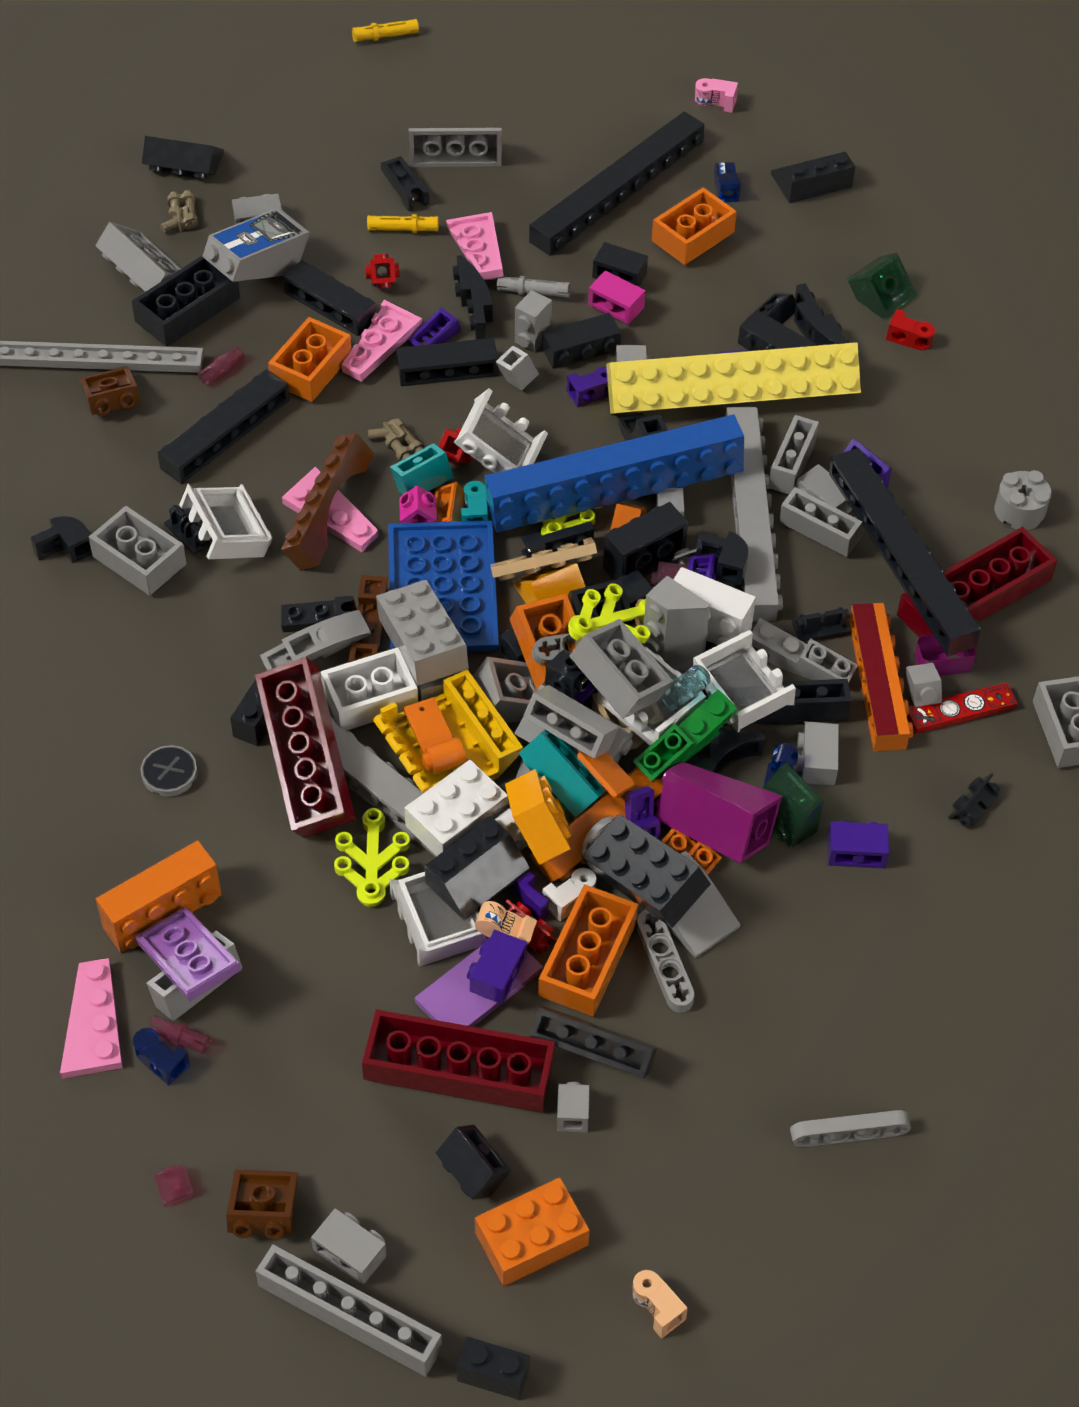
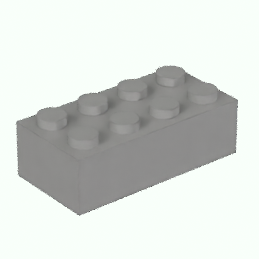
[376,580,469,686]

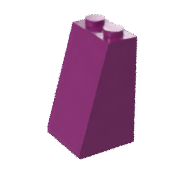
[655,762,782,863]

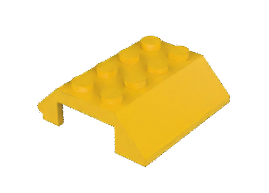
[373,669,523,793]

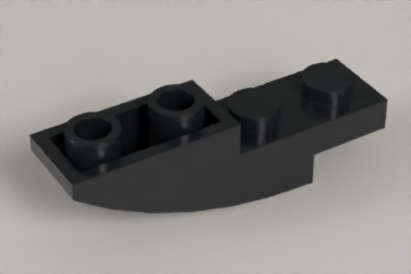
[452,255,493,340]
[794,283,850,346]

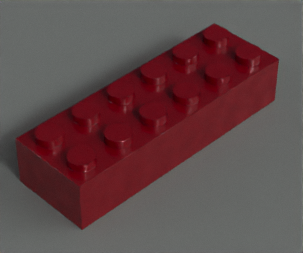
[897,526,1058,638]
[255,657,356,838]
[362,1009,555,1113]

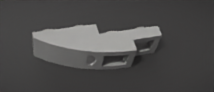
[260,610,372,670]
[752,618,858,683]

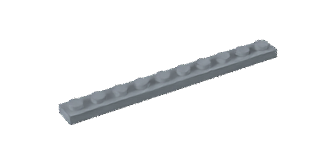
[0,341,204,373]

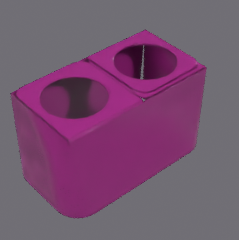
[914,635,977,676]

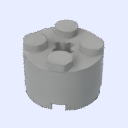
[994,470,1051,530]

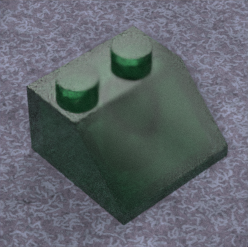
[847,253,917,318]
[763,762,823,849]

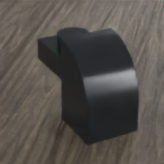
[30,516,92,563]
[696,531,748,586]

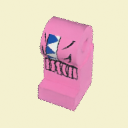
[695,78,738,113]

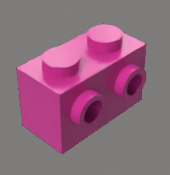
[588,271,645,325]

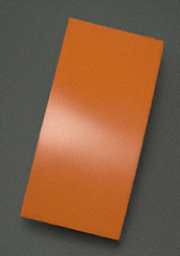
[661,828,722,875]

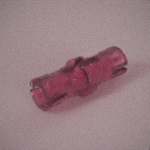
[198,346,244,386]
[148,1015,211,1054]

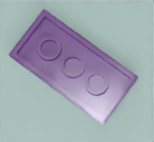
[135,907,242,1002]
[415,946,543,1027]

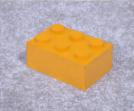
[505,769,572,865]

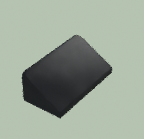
[746,293,796,324]

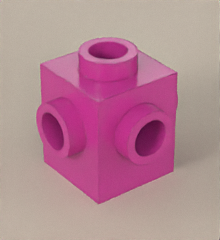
[399,485,437,523]

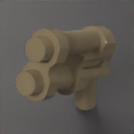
[160,190,198,233]
[368,418,425,461]

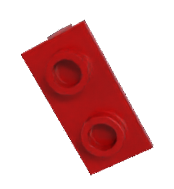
[506,899,557,953]

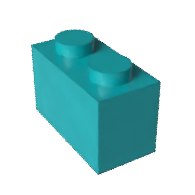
[390,443,454,495]

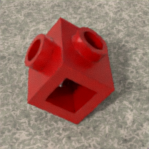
[365,254,400,289]
[439,427,474,465]

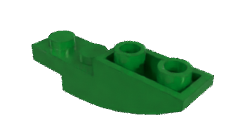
[633,689,739,783]

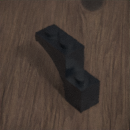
[618,413,668,441]
[684,728,765,774]

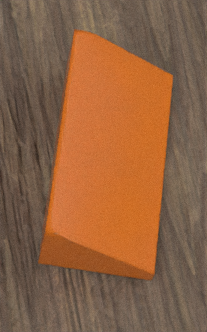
[434,482,465,522]
[577,751,635,798]

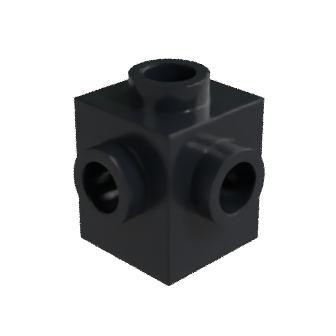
[545,650,590,699]

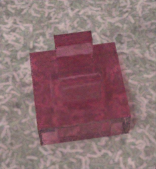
[154,1164,194,1207]

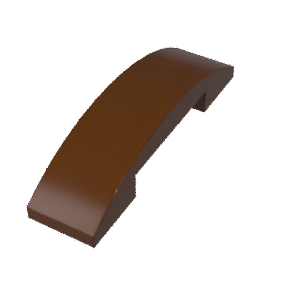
[348,575,388,663]

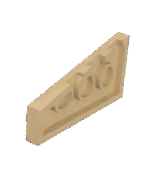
[490,537,597,580]

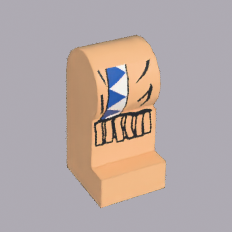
[475,901,537,944]
[632,1270,687,1339]

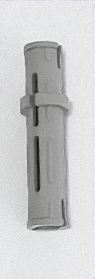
[497,276,570,298]

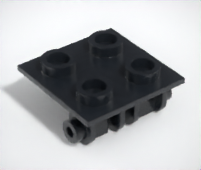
[164,505,237,554]

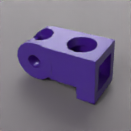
[566,367,609,407]

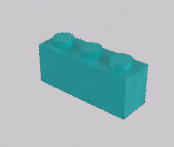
[518,730,606,817]

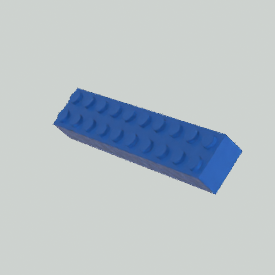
[485,414,744,533]

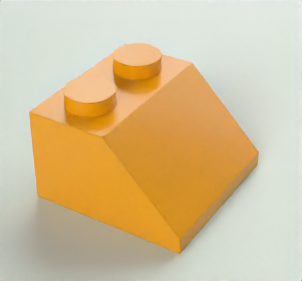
[512,562,585,604]

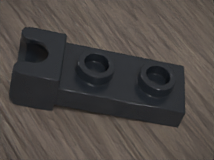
[381,156,430,211]
[521,521,594,558]
[281,596,356,632]

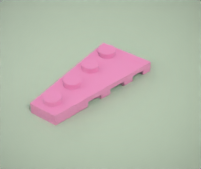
[446,212,504,280]
[341,300,423,382]
[282,467,378,552]
[60,958,123,1079]

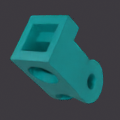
[461,481,488,521]

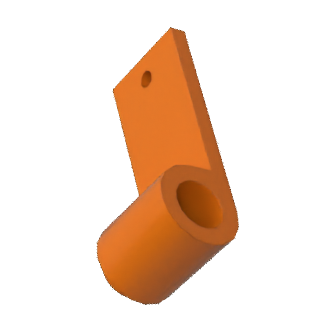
[403,697,467,775]

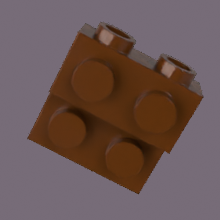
[79,366,141,415]
[226,1169,298,1240]

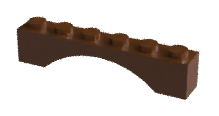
[281,433,375,570]

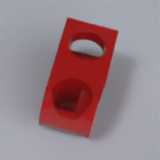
[886,309,935,351]

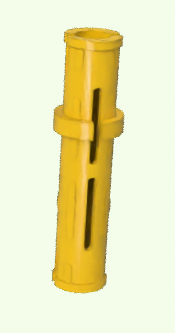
[352,19,419,42]
[367,214,439,233]

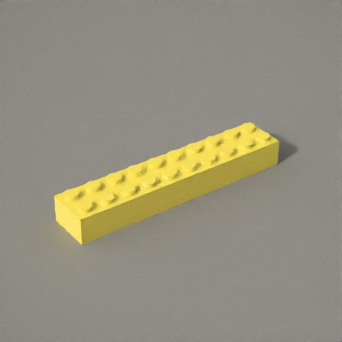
[606,342,861,414]

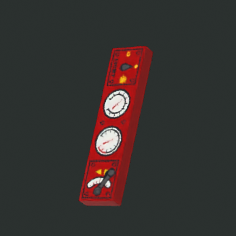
[907,682,1018,734]

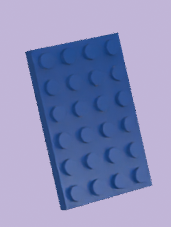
[388,521,499,652]

